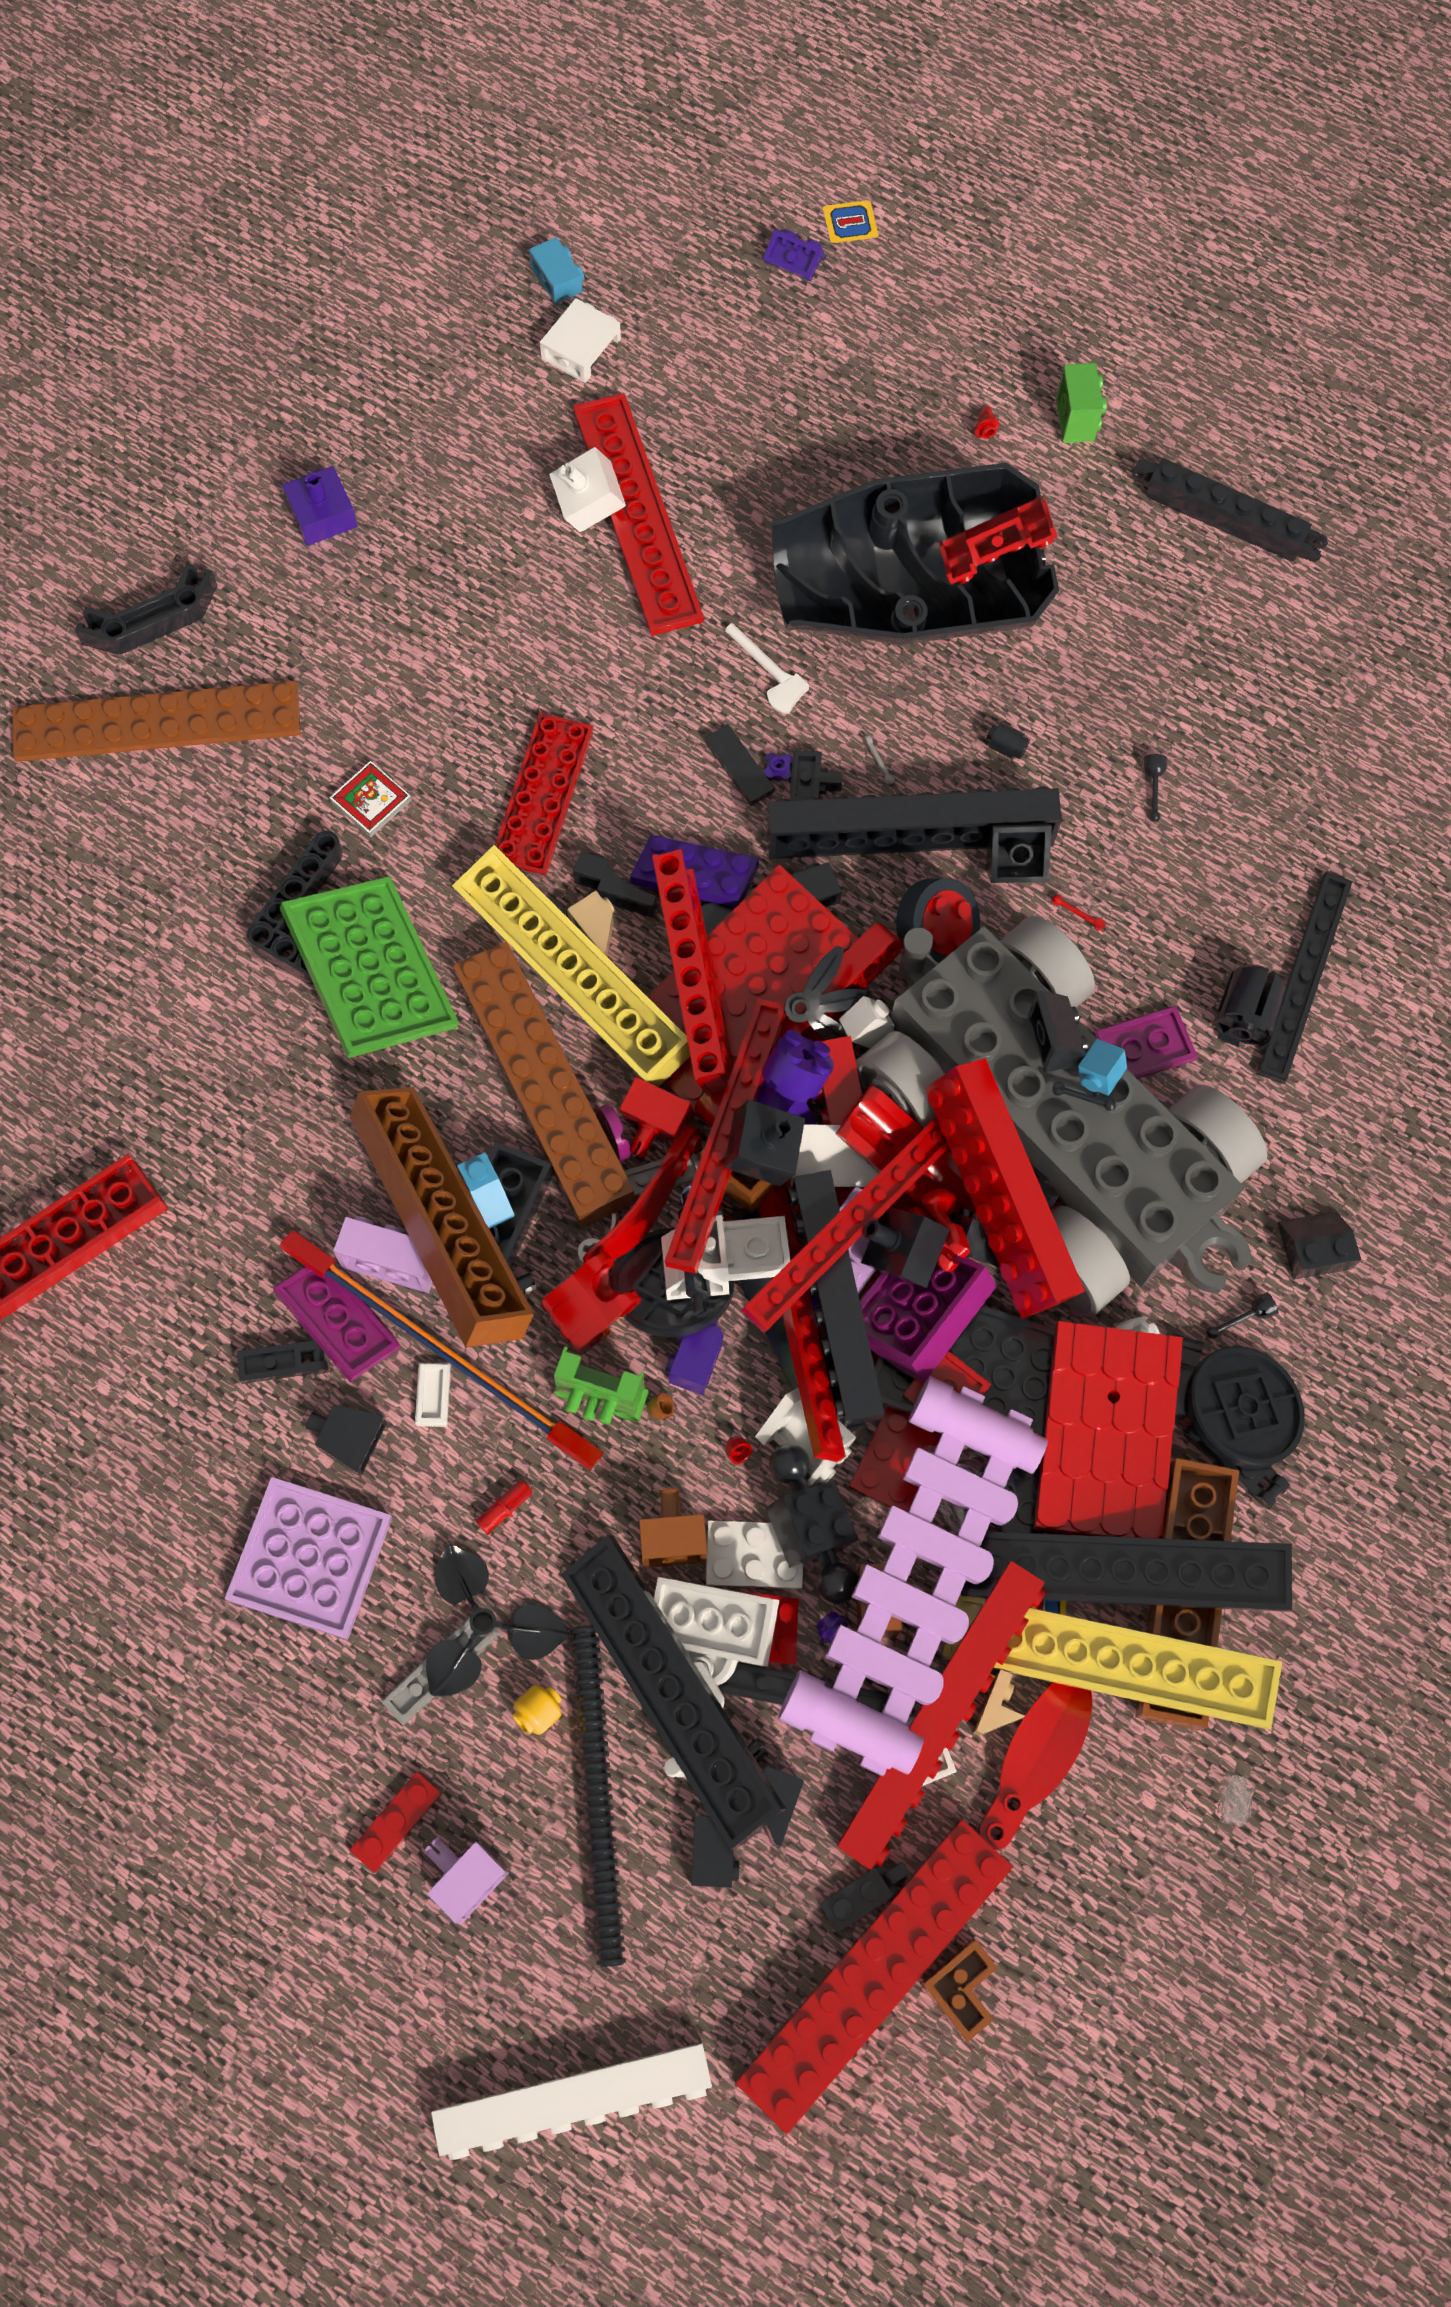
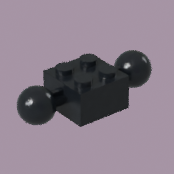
[766,1443,859,1604]

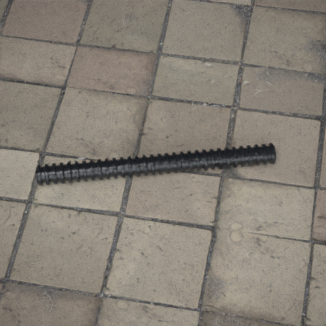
[570,1625,626,1968]

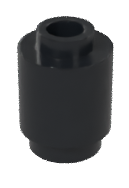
[986,722,1030,760]

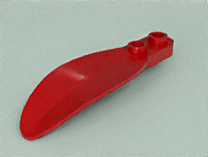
[583,1125,703,1263]
[978,1682,1093,1850]

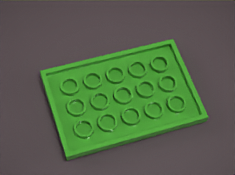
[280,876,459,1059]

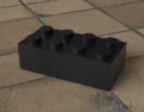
[488,1141,553,1269]

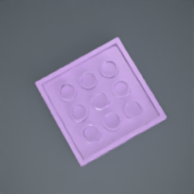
[225,1477,393,1640]

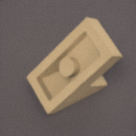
[973,1669,1025,1736]

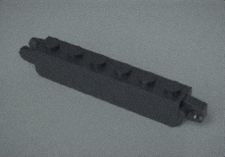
[1132,458,1328,562]

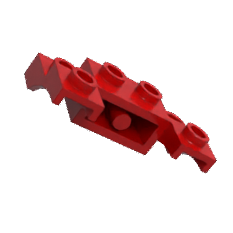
[939,495,1057,584]

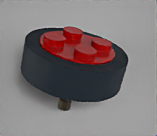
[896,878,980,963]

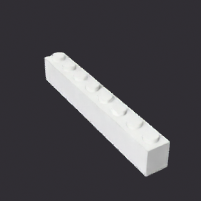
[431,2042,712,2161]

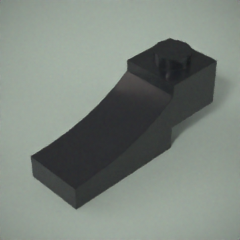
[573,851,657,918]

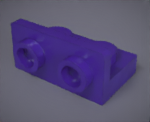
[762,229,825,282]

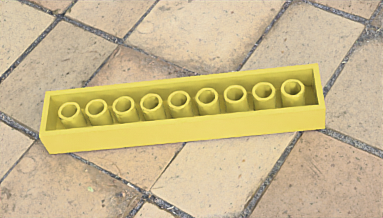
[452,845,690,1087]

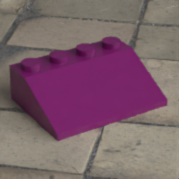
[860,1254,997,1383]

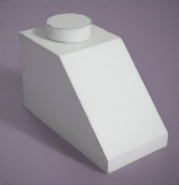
[839,996,894,1048]

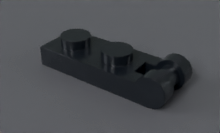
[237,1340,329,1384]

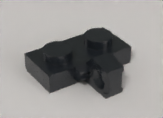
[790,750,842,801]

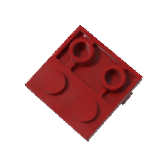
[738,1591,799,1665]

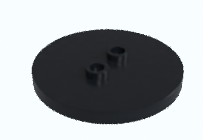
[611,1228,735,1337]
[1187,1346,1305,1469]

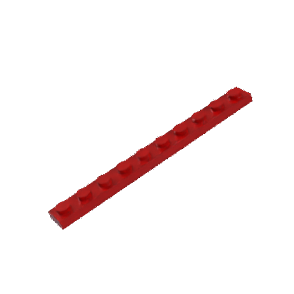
[664,999,786,1274]
[741,1117,949,1333]
[759,1184,846,1462]

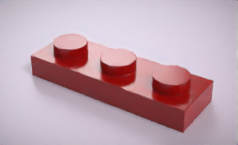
[349,1772,442,1873]

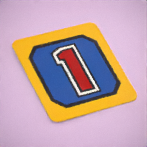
[823,200,879,243]

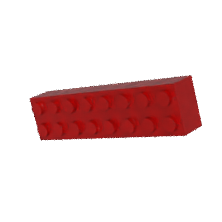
[925,1058,1085,1319]

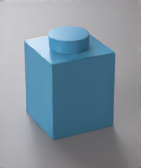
[1078,1039,1127,1096]

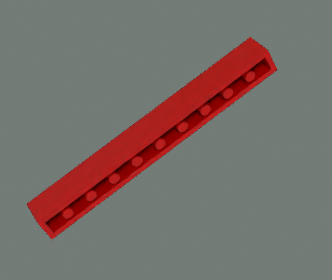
[837,1561,1046,1870]

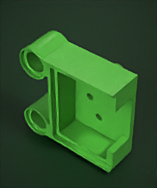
[553,1346,649,1425]

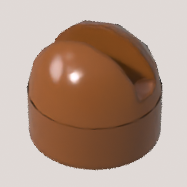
[647,1393,674,1420]

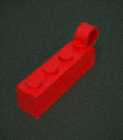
[817,1036,862,1125]

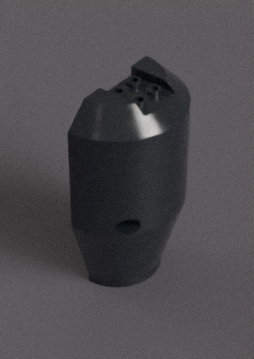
[772,463,1059,645]

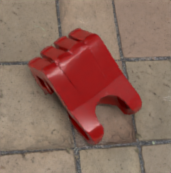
[541,1251,642,1355]

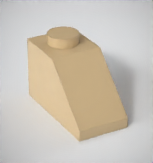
[567,891,615,957]

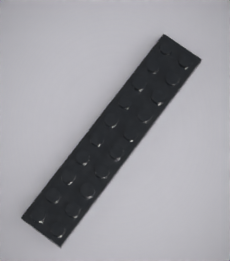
[961,1532,1292,1612]
[561,1535,786,1850]

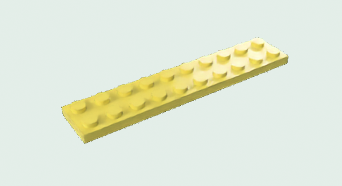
[943,1593,1282,1730]

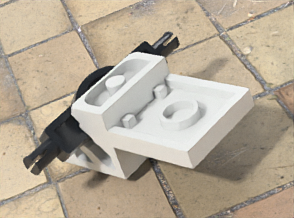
[661,1191,790,1317]

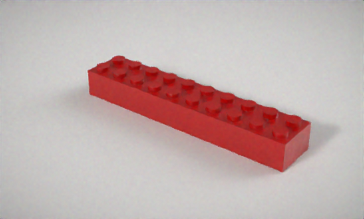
[735,1820,1013,2135]

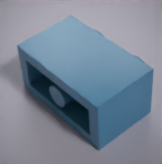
[529,237,584,304]

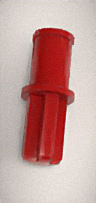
[474,1480,533,1535]

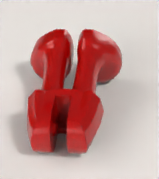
[909,1189,971,1272]

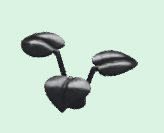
[426,1544,569,1697]

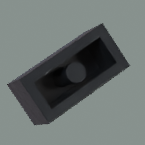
[692,1816,740,1888]

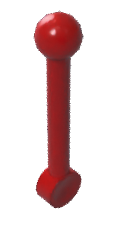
[1051,894,1106,931]

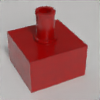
[620,1077,695,1159]

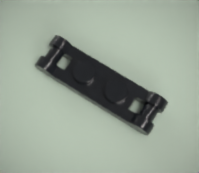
[1182,1426,1290,1509]

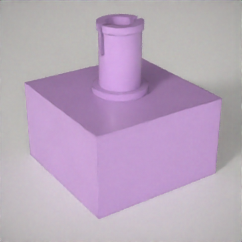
[423,1836,509,1924]

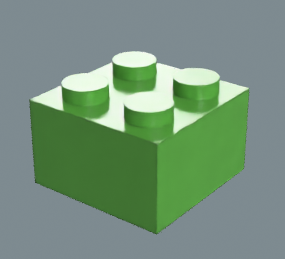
[1056,363,1106,443]

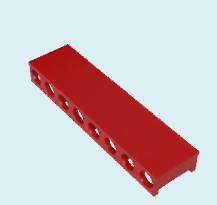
[652,849,733,1096]
[0,1154,168,1321]

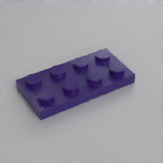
[630,835,760,908]

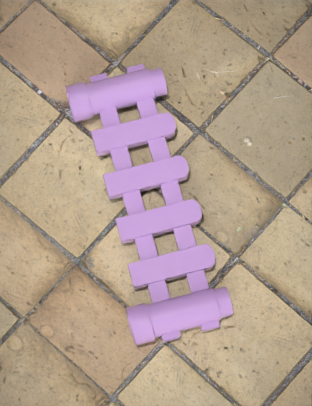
[778,1376,1048,1776]

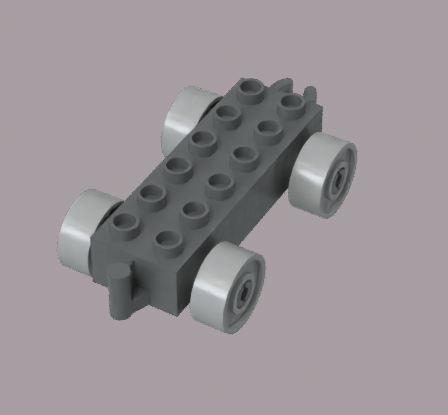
[856,916,1267,1317]

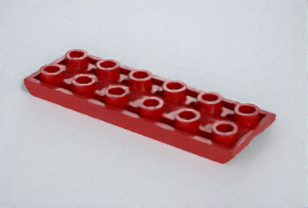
[495,712,594,876]
[835,1086,976,1213]

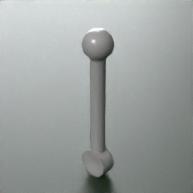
[863,734,895,785]

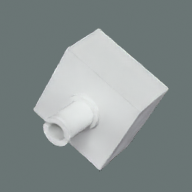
[549,447,626,532]

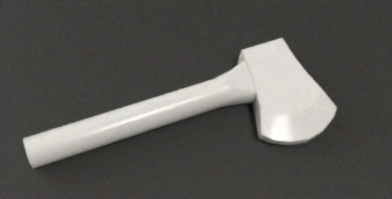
[725,623,809,714]

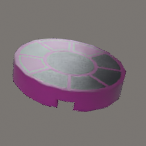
[596,1104,631,1163]

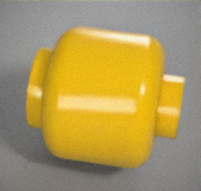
[512,1685,562,1735]

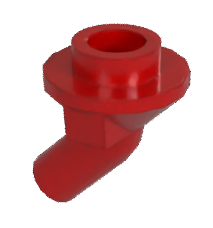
[974,405,1000,439]

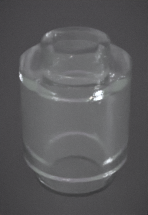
[1217,1775,1253,1826]

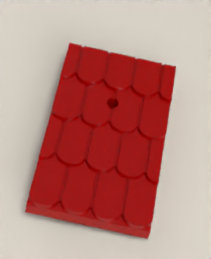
[1033,1321,1183,1539]

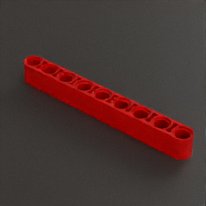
[694,923,903,1128]

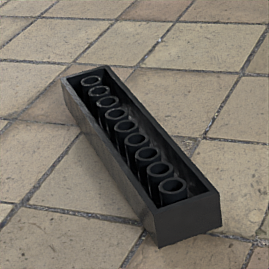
[767,786,1062,859]

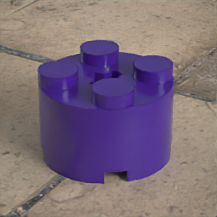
[762,1030,834,1103]

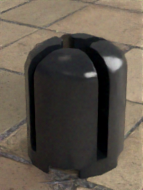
[1212,964,1287,1050]

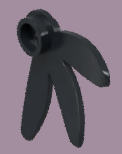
[784,946,869,1049]

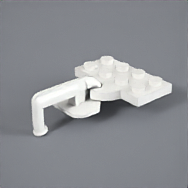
[654,1577,779,1777]

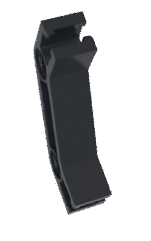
[75,564,218,654]

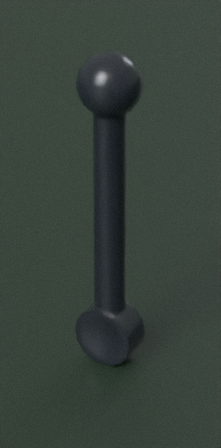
[1052,1082,1116,1111]

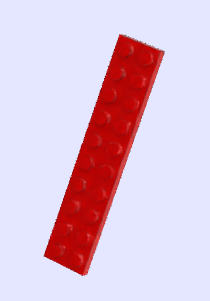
[573,393,704,636]

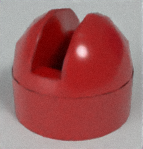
[724,1436,752,1464]

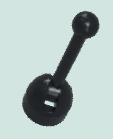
[1144,754,1167,822]
[1206,1292,1279,1339]

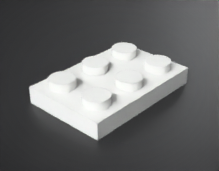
[706,1521,803,1590]

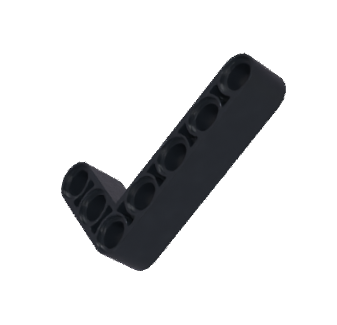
[247,831,343,985]

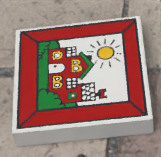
[329,761,412,838]

